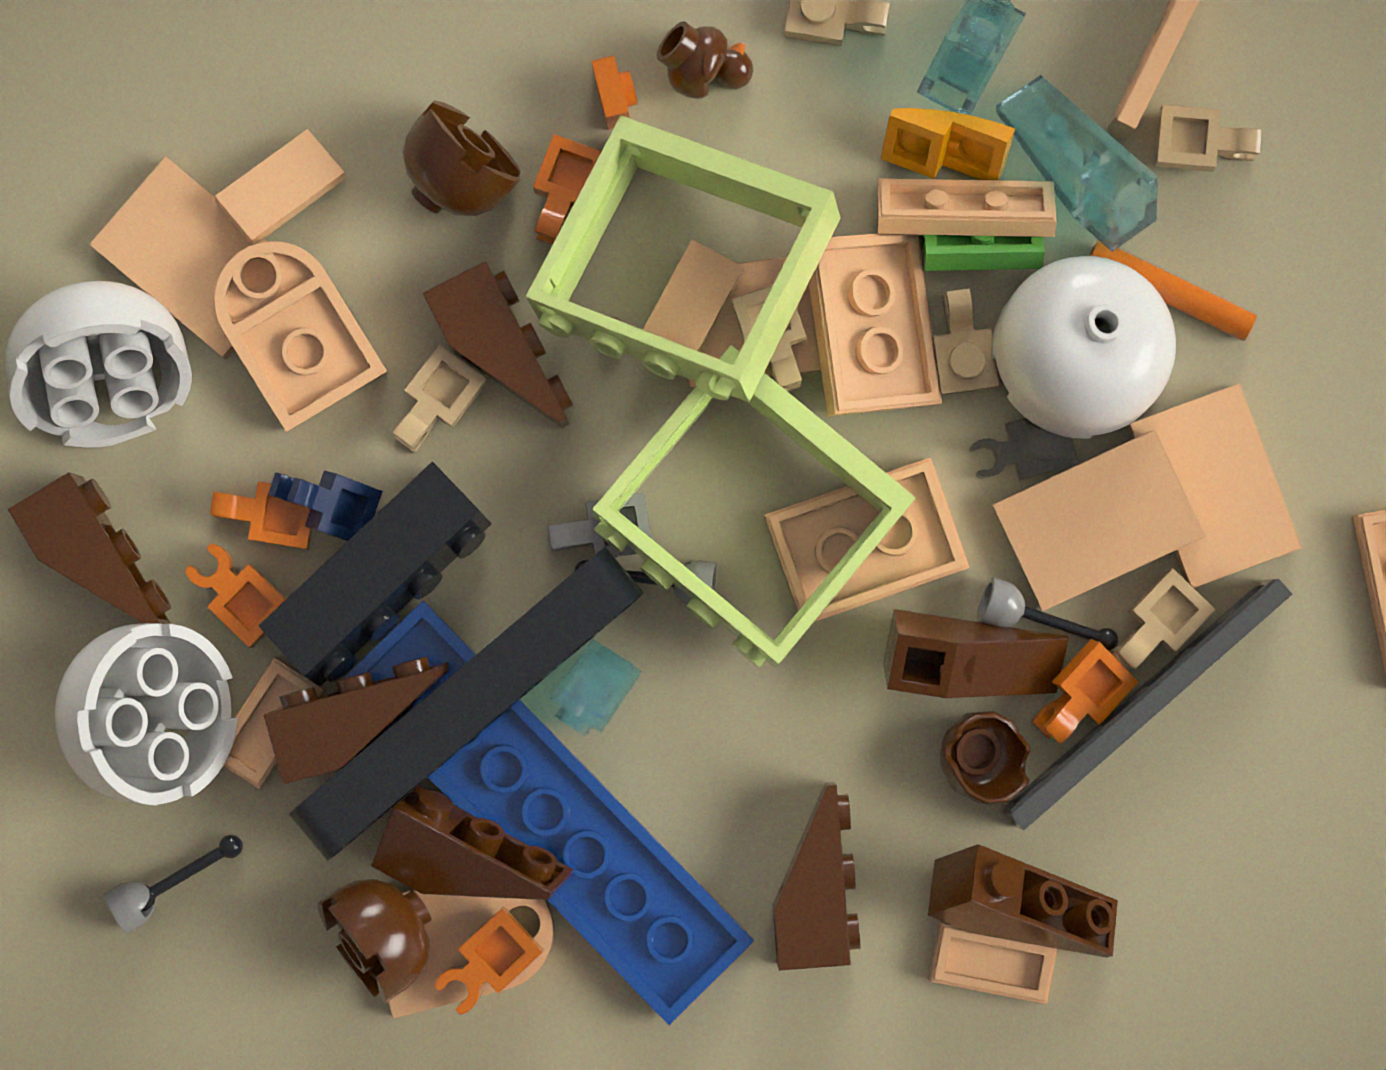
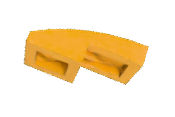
[880,108,1015,180]

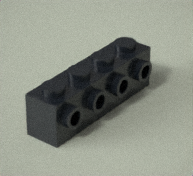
[258,461,492,686]

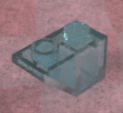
[917,0,1026,115]
[550,638,643,735]

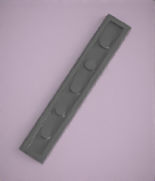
[1003,578,1293,830]

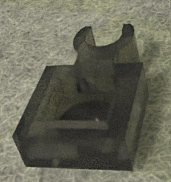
[969,418,1079,481]

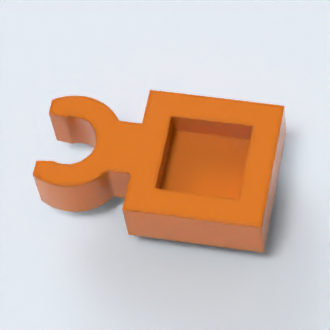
[185,543,287,648]
[434,906,544,1015]

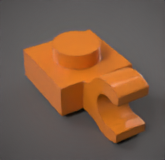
[533,134,602,245]
[209,481,312,550]
[1032,639,1139,744]

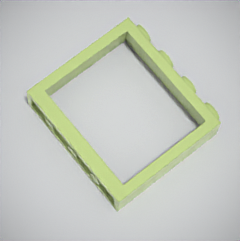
[526,115,841,402]
[592,345,916,667]

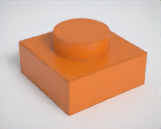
[591,55,638,130]

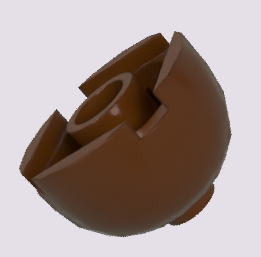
[403,100,521,216]
[317,879,432,1004]

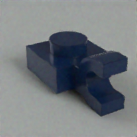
[268,470,383,541]

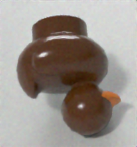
[657,21,754,99]

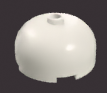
[992,256,1176,439]
[5,281,192,448]
[55,623,238,806]

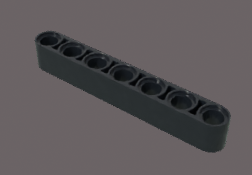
[289,547,644,861]

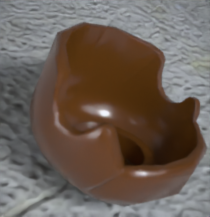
[940,711,1031,804]

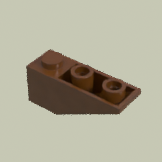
[423,261,573,428]
[8,472,171,624]
[883,609,1069,698]
[264,656,450,785]
[772,782,860,971]
[371,786,573,900]
[928,844,1118,958]

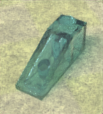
[996,75,1158,252]

